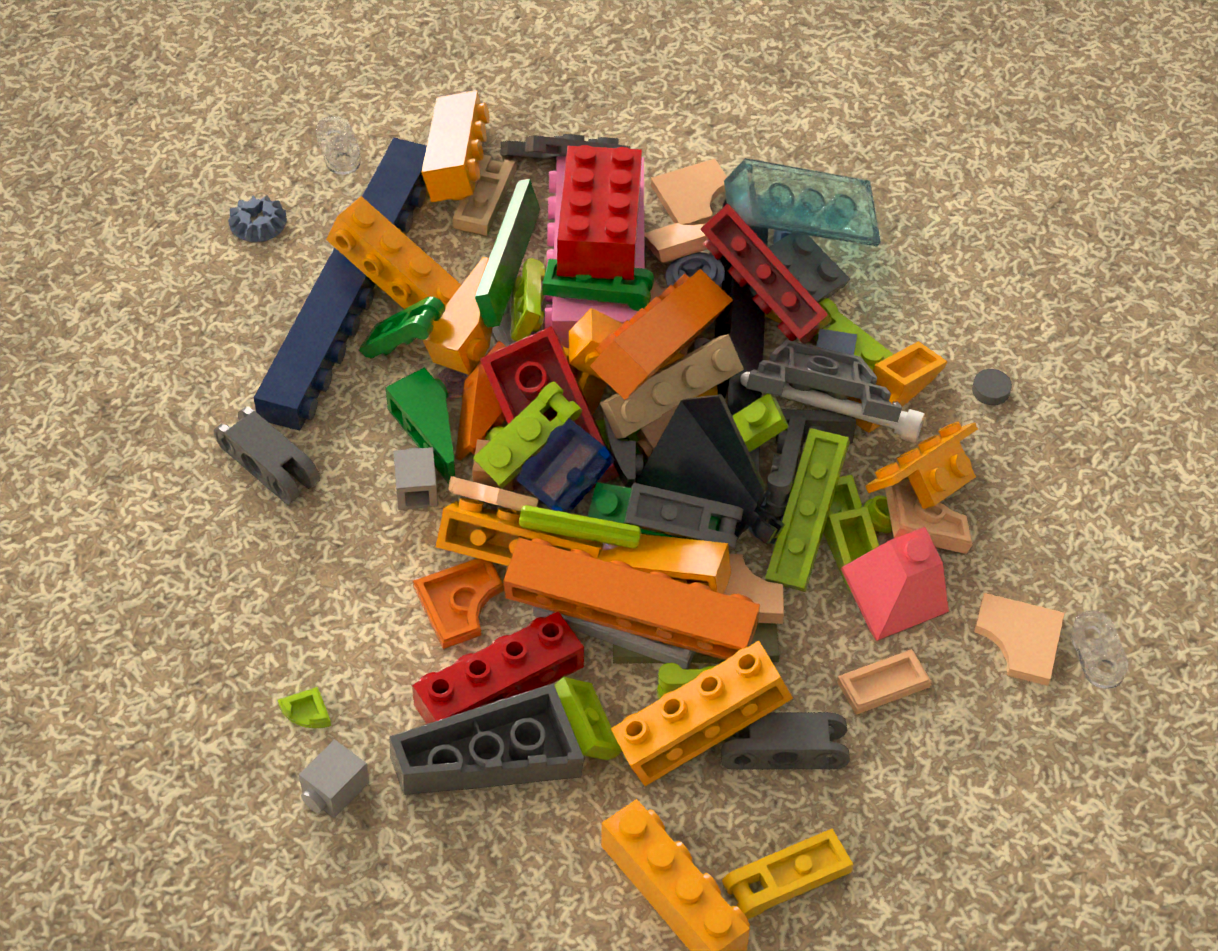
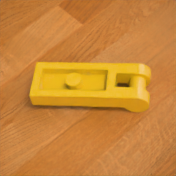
[722,828,854,919]

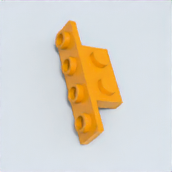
[865,421,978,509]

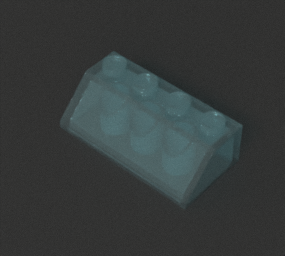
[724,158,881,247]

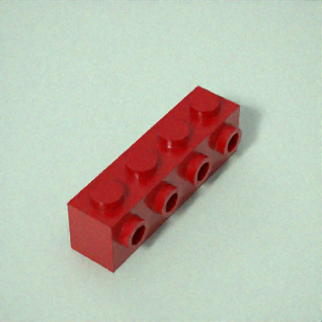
[700,204,832,344]
[412,611,584,724]

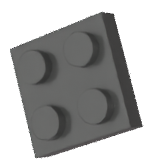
[768,227,850,303]

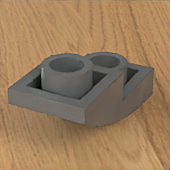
[604,413,643,488]

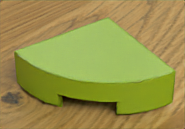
[277,687,331,729]

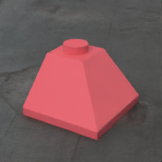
[841,527,949,641]

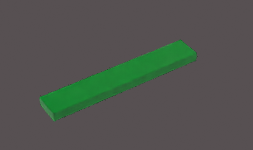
[475,179,541,328]

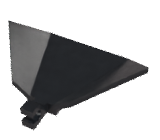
[636,394,785,544]

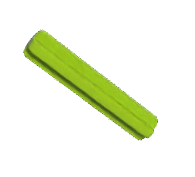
[519,505,641,549]

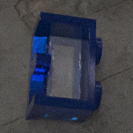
[516,418,615,513]

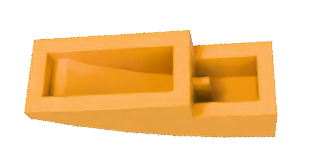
[848,341,948,433]

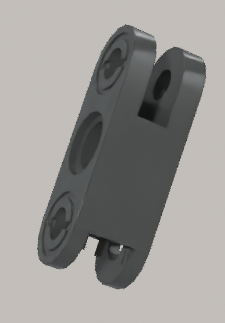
[214,407,320,505]
[720,712,850,770]

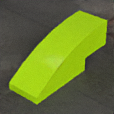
[823,474,879,593]

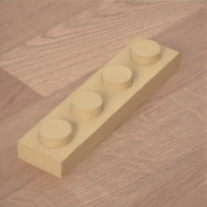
[600,334,744,439]

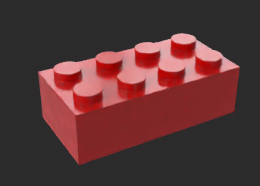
[557,145,642,280]
[480,326,620,508]

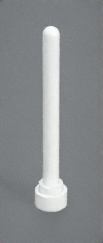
[740,372,925,443]

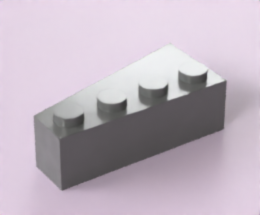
[389,684,584,795]

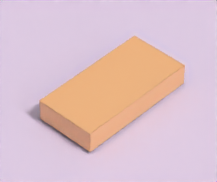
[837,649,932,715]

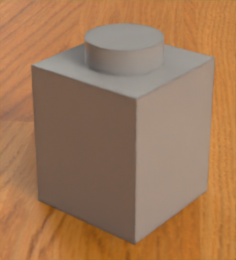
[393,447,438,510]
[299,739,369,818]

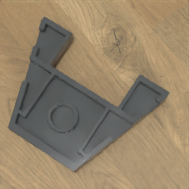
[500,134,630,159]
[746,340,902,423]

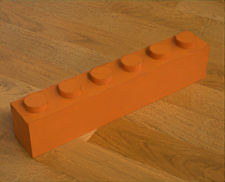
[590,269,733,400]
[503,537,760,660]

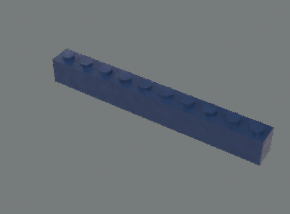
[254,137,427,431]

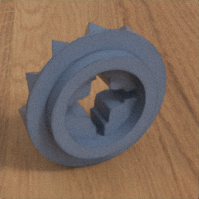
[228,195,287,242]
[666,252,725,288]

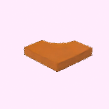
[413,558,504,649]

